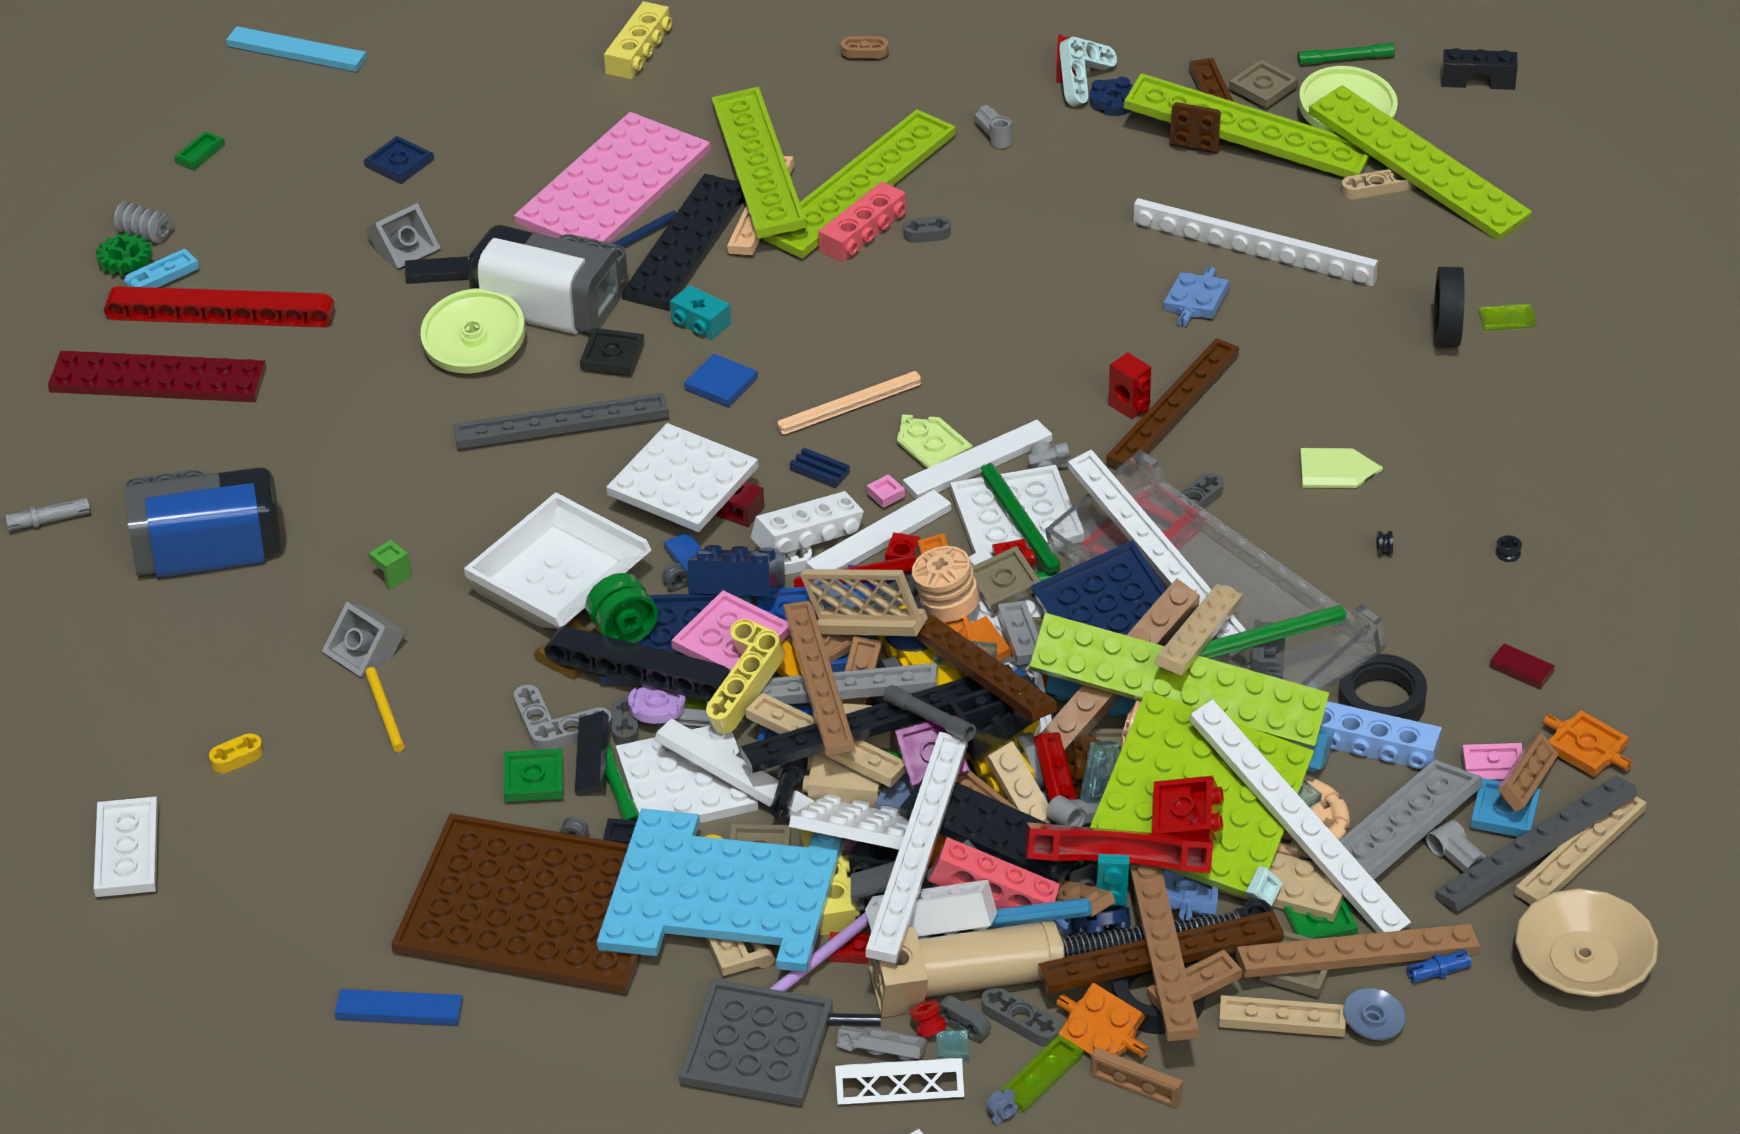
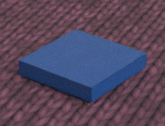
[684,354,758,407]

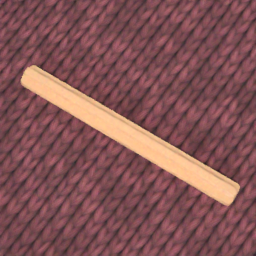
[777,371,921,435]

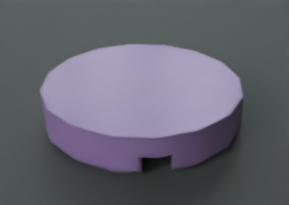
[628,685,686,724]

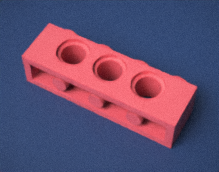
[818,181,907,263]
[928,837,1060,909]

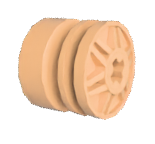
[912,546,980,622]

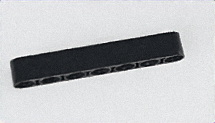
[544,626,730,702]

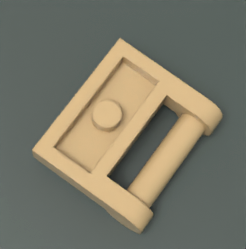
[706,938,775,976]

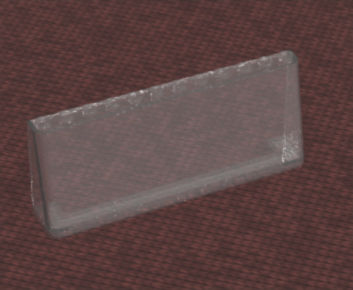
[1045,449,1386,691]

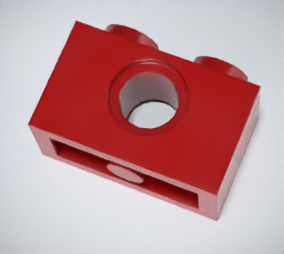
[1108,352,1151,420]

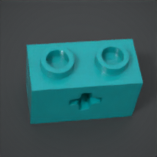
[670,285,731,340]

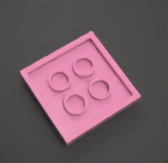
[671,590,790,672]

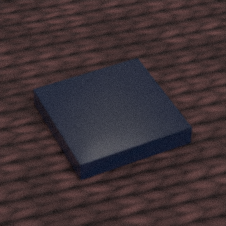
[364,136,434,184]

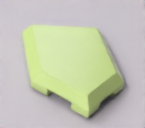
[897,414,972,468]
[1300,448,1383,488]

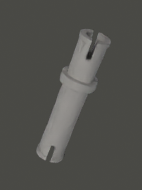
[5,497,90,532]

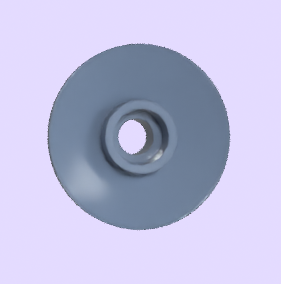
[1343,988,1406,1040]

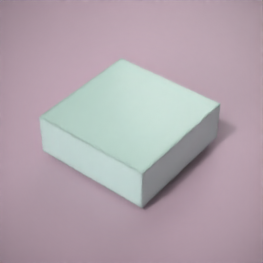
[1246,866,1283,906]

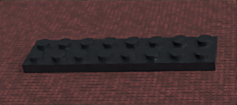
[622,173,745,311]

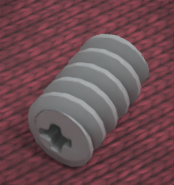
[114,201,172,244]

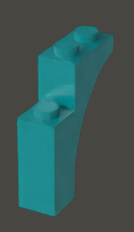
[1096,854,1129,906]

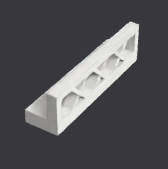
[835,1058,964,1104]

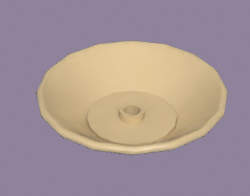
[1515,888,1658,997]

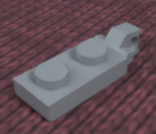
[837,1025,927,1061]

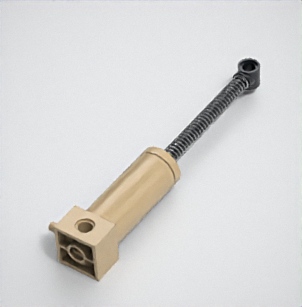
[868,898,1273,1018]

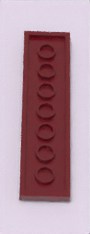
[48,351,267,403]

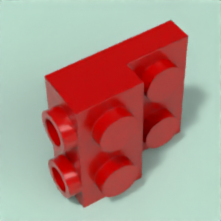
[1152,775,1224,841]

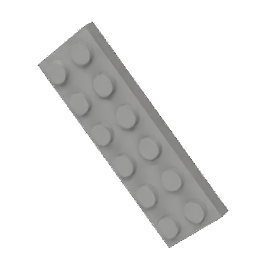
[1339,759,1483,880]

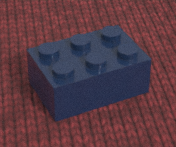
[688,545,785,597]

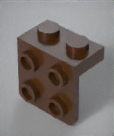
[1170,102,1223,152]

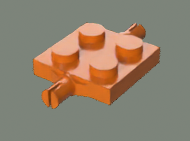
[1543,710,1633,777]
[1056,983,1149,1058]

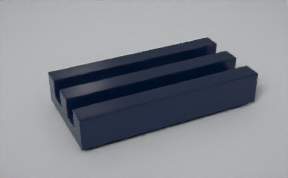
[790,448,850,488]

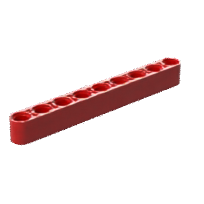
[104,286,335,328]

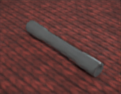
[883,685,976,741]

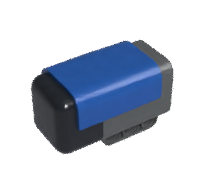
[124,467,283,579]

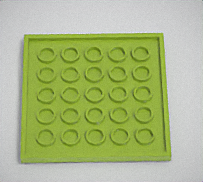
[1090,691,1314,900]

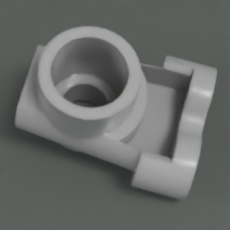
[1028,442,1072,469]

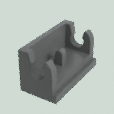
[1251,619,1285,679]
[851,862,895,911]

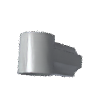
[974,105,1012,149]
[1047,796,1101,827]
[1426,820,1487,872]

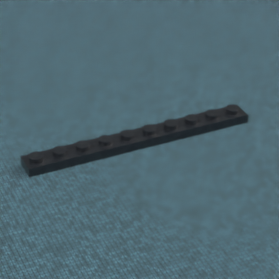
[740,664,1012,774]

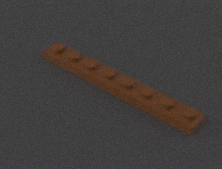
[1106,338,1239,473]
[912,614,1058,722]
[1038,911,1284,994]

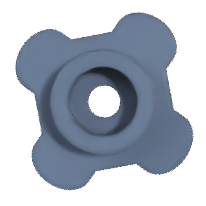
[986,1089,1018,1125]

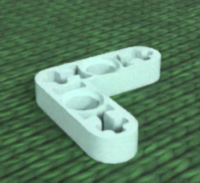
[1060,37,1117,107]

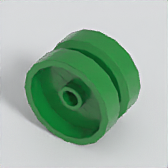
[585,573,658,643]

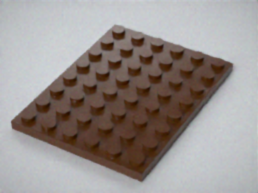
[391,813,642,994]

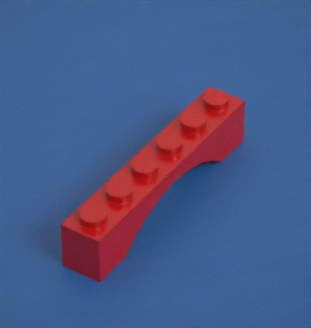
[1024,822,1213,873]

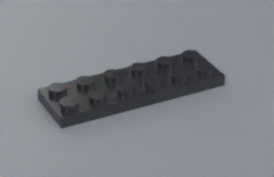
[899,779,1078,885]

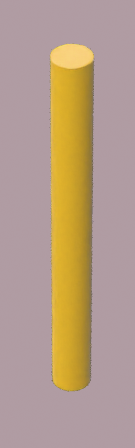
[365,667,405,752]

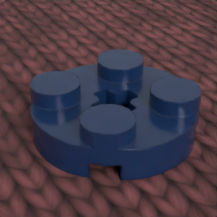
[1089,77,1133,116]
[1069,906,1131,933]

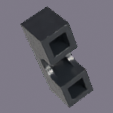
[1441,48,1518,90]

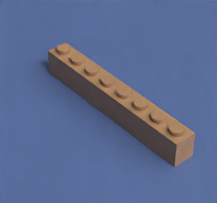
[1040,578,1200,757]

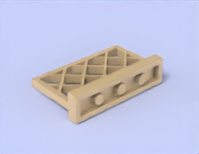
[800,569,928,636]

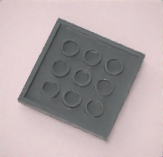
[679,979,833,1106]

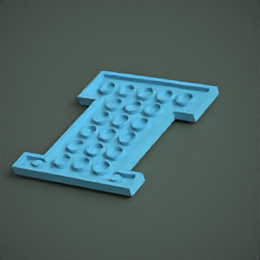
[597,808,845,972]

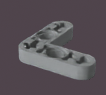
[514,685,612,750]

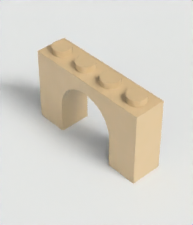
[803,703,894,808]

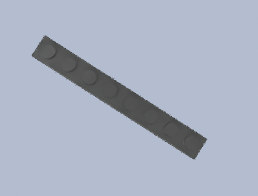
[453,393,669,449]
[1436,775,1638,912]

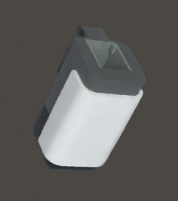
[467,225,627,335]

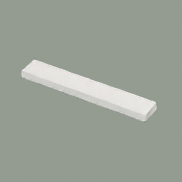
[903,420,1052,500]
[806,490,951,569]
[654,718,814,818]

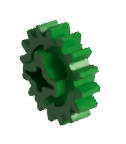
[96,232,152,276]

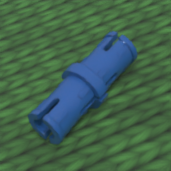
[1406,949,1471,984]

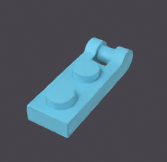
[124,248,199,288]

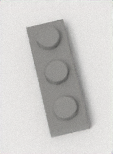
[997,601,1039,665]

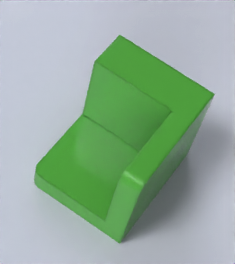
[369,540,411,590]

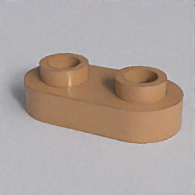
[841,36,889,59]

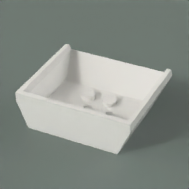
[464,492,651,629]

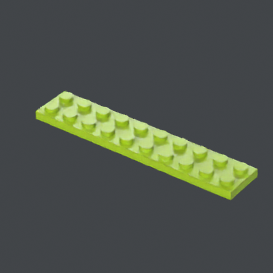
[1123,73,1371,178]
[1308,85,1532,242]
[711,87,807,239]
[763,109,956,259]
[1029,613,1329,750]

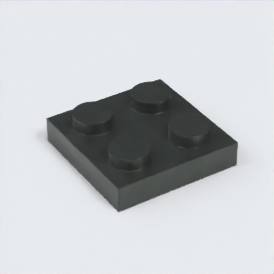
[580,328,644,375]

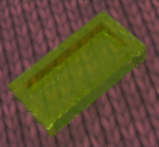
[1479,304,1536,331]

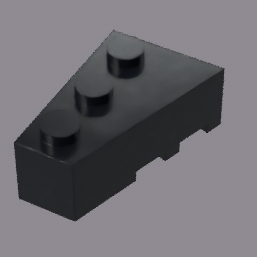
[948,674,1039,762]

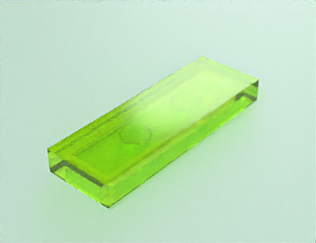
[1001,1035,1084,1114]

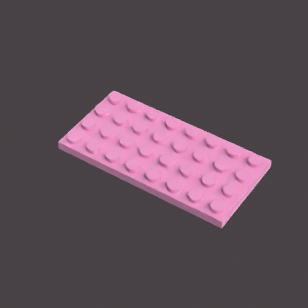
[514,112,711,243]

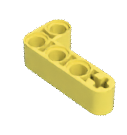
[706,619,785,734]

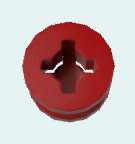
[909,1000,947,1037]

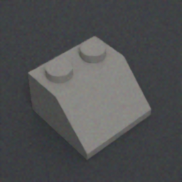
[366,203,440,270]
[322,601,405,678]

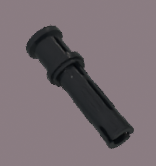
[770,756,808,818]

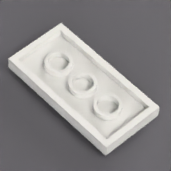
[94,797,158,897]

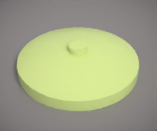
[1298,66,1398,135]
[420,289,526,374]

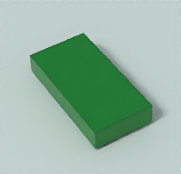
[174,131,225,171]

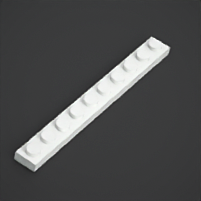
[1133,198,1378,286]
[1068,450,1246,658]
[1188,699,1411,933]
[866,732,968,963]

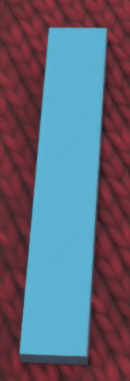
[226,26,367,72]

